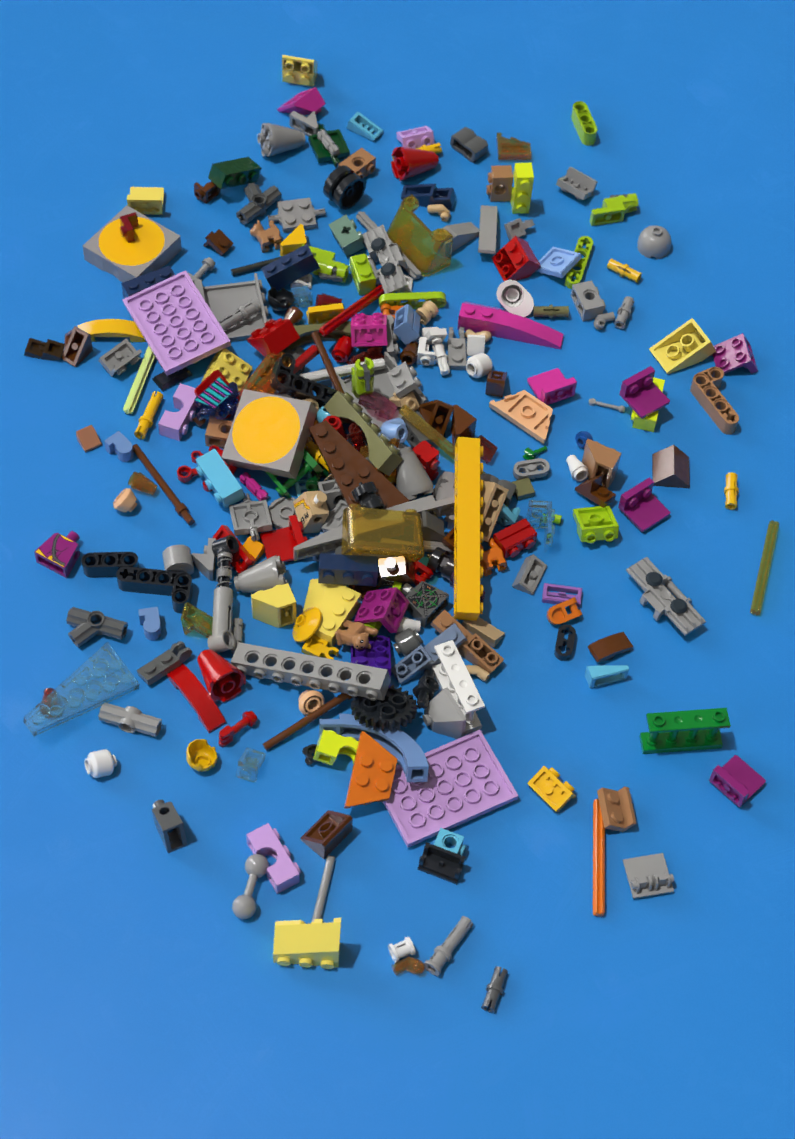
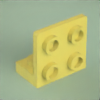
[127,187,164,215]
[201,348,252,391]

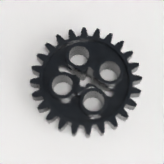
[351,685,417,731]

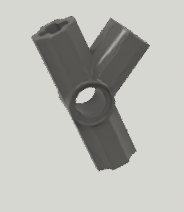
[237,183,281,225]
[66,607,128,647]

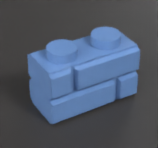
[393,304,420,345]

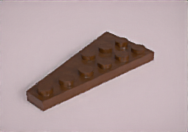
[309,420,409,520]

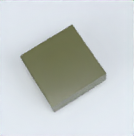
[512,478,535,501]

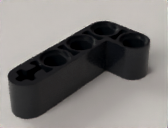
[270,353,337,407]
[117,567,193,614]

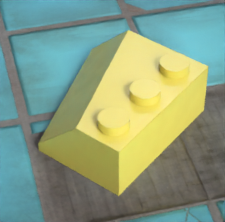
[302,579,361,647]
[273,918,341,969]

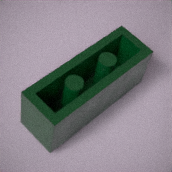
[208,157,261,189]

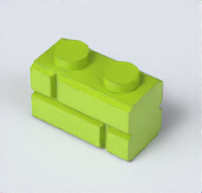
[349,254,376,295]

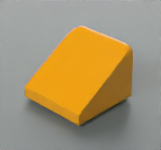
[243,536,264,565]

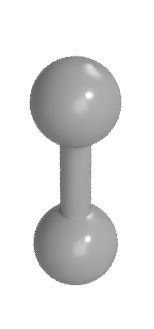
[232,854,269,919]

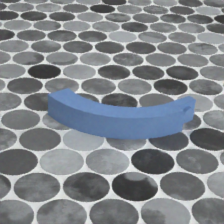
[319,714,429,782]

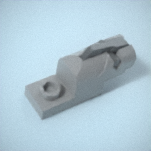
[432,471,455,530]

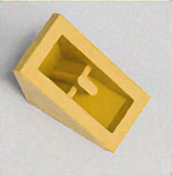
[280,224,307,256]

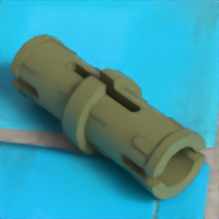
[533,304,569,318]

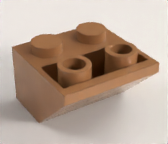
[582,439,621,489]

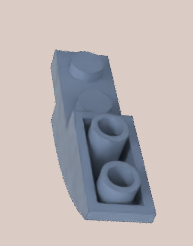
[391,623,468,685]

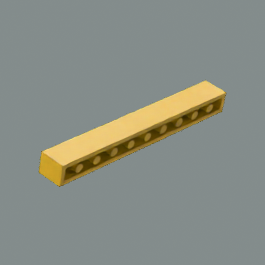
[454,437,483,621]

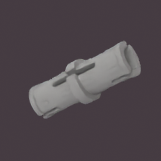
[614,296,635,329]

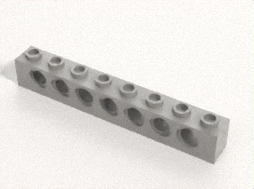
[231,642,391,701]

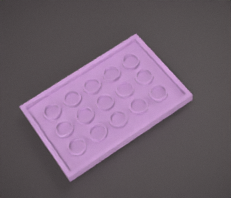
[123,270,231,376]
[383,730,518,848]

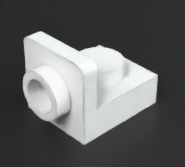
[416,337,436,366]

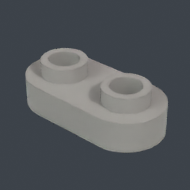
[513,458,550,480]

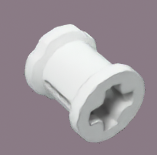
[388,936,416,963]

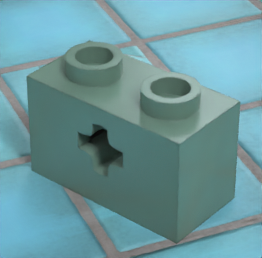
[328,215,365,257]

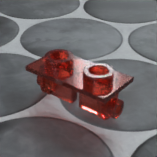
[346,346,384,365]
[346,423,369,455]

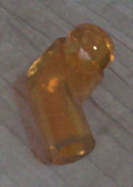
[391,957,425,975]

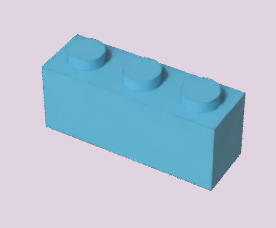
[195,449,245,509]

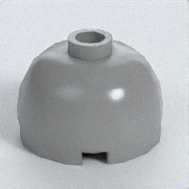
[637,225,671,259]

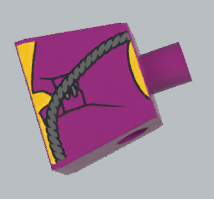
[34,531,80,578]

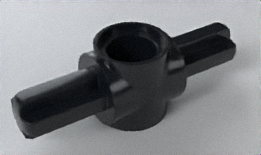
[413,669,439,709]

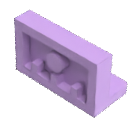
[396,126,434,149]

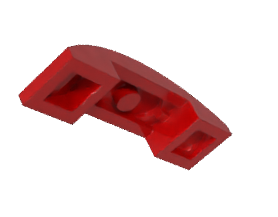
[166,663,226,733]

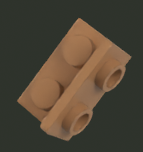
[597,787,636,832]

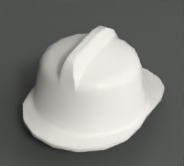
[496,280,534,317]

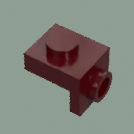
[119,212,138,243]

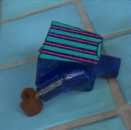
[192,377,239,427]

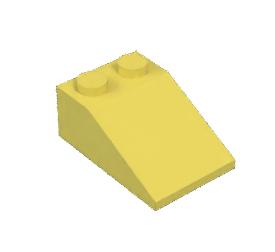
[649,318,716,374]

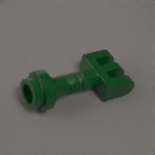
[305,464,330,491]

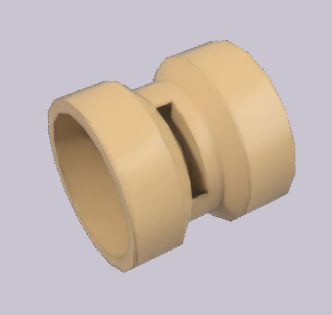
[416,301,439,325]

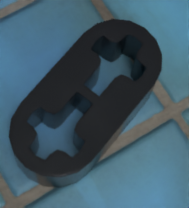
[554,625,576,661]

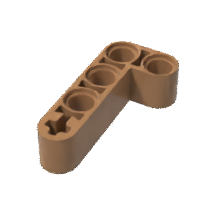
[690,367,739,435]

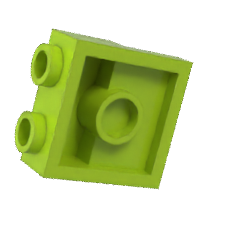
[573,505,619,543]

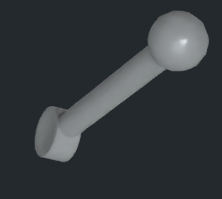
[589,398,625,412]

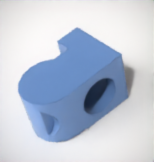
[104,431,134,462]
[138,607,161,640]

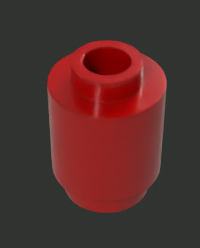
[331,336,354,362]

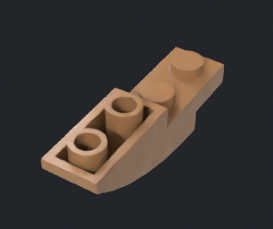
[430,609,504,673]

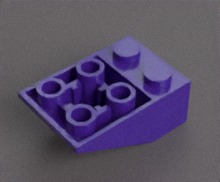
[351,635,391,687]

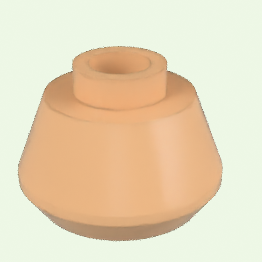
[113,488,137,513]
[298,690,325,716]

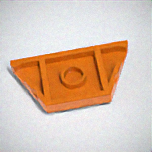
[344,731,398,809]

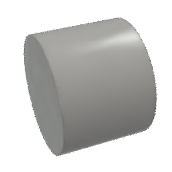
[162,545,194,575]

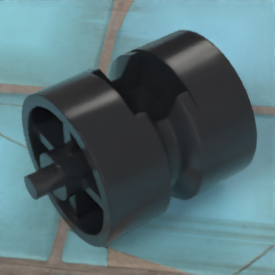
[351,482,385,517]
[427,547,454,581]

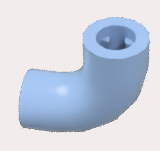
[380,418,408,443]

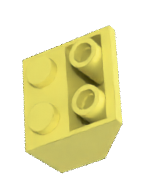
[282,55,318,87]
[251,583,296,628]

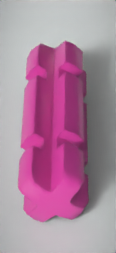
[240,472,268,501]

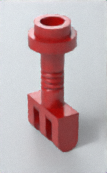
[219,711,258,747]

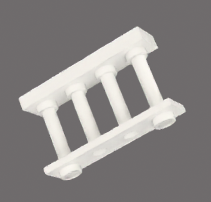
[432,640,485,735]

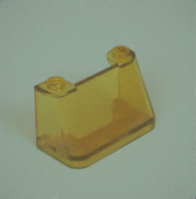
[387,195,453,277]
[341,504,424,562]

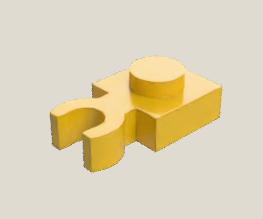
[302,634,339,660]

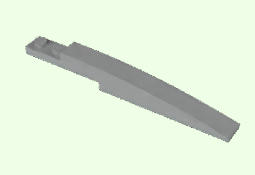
[293,495,454,561]

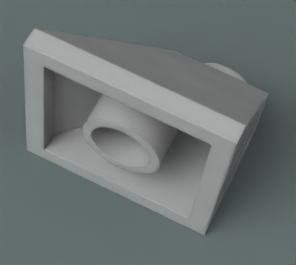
[422,687,467,739]

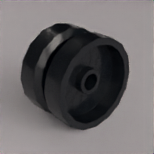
[323,165,366,210]

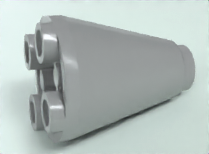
[257,123,305,157]
[396,447,434,500]
[234,555,289,593]

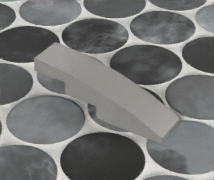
[478,205,497,254]

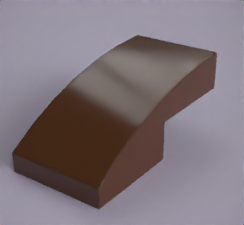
[588,632,633,662]

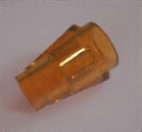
[128,472,157,495]

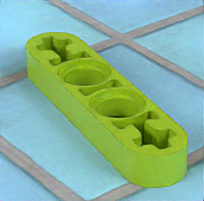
[565,236,593,289]
[379,291,447,309]

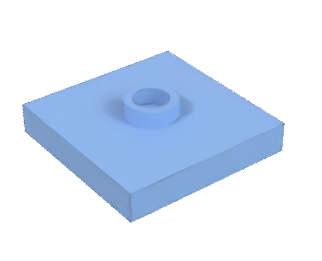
[536,247,581,278]

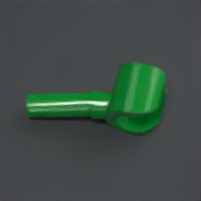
[523,446,547,460]

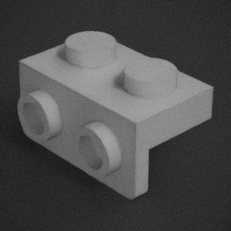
[556,167,597,200]
[98,338,142,377]
[387,362,422,399]

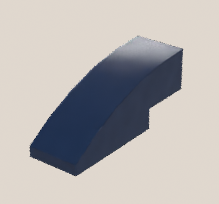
[401,184,456,209]

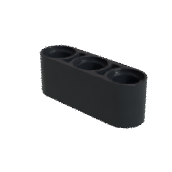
[82,552,139,578]

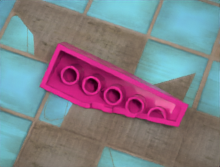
[457,301,564,349]

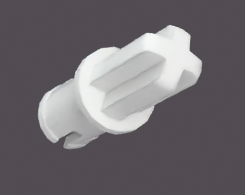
[432,342,450,376]

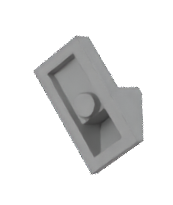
[290,111,318,136]
[191,538,216,581]

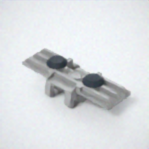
[362,225,408,294]
[626,557,706,636]

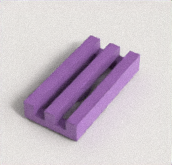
[542,583,582,608]

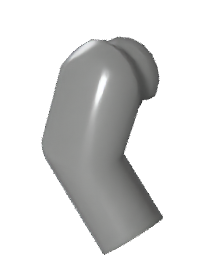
[594,312,615,330]

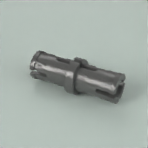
[481,967,508,1013]

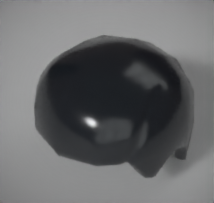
[268,287,295,311]

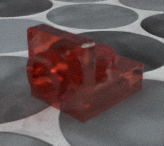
[477,435,498,463]

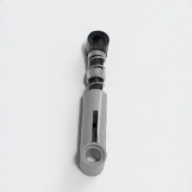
[207,535,239,654]

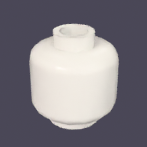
[466,353,493,378]
[84,749,117,778]

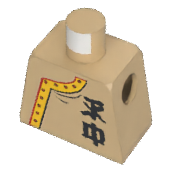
[293,491,329,533]

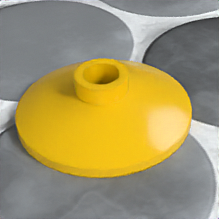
[292,607,322,642]

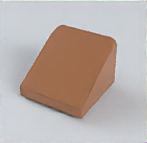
[76,425,102,452]

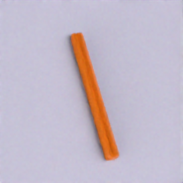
[593,799,605,917]

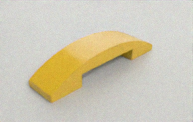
[78,319,146,342]

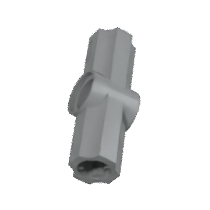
[98,703,162,737]

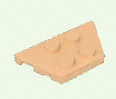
[489,390,553,444]

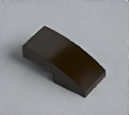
[24,338,65,360]

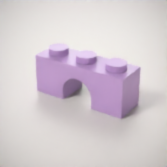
[158,383,202,441]
[246,823,301,894]

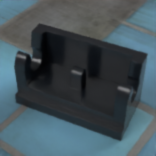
[417,842,466,885]

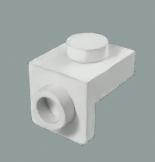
[421,327,447,345]

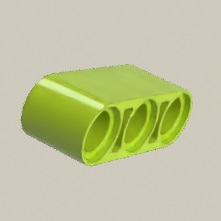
[571,101,597,146]

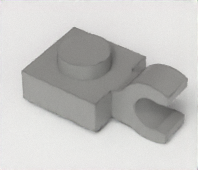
[504,218,534,240]

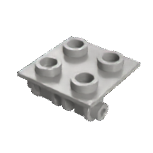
[623,853,674,899]

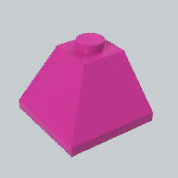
[277,87,326,115]

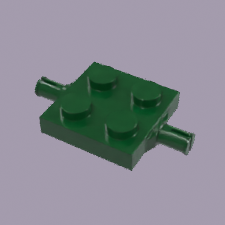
[308,124,350,167]

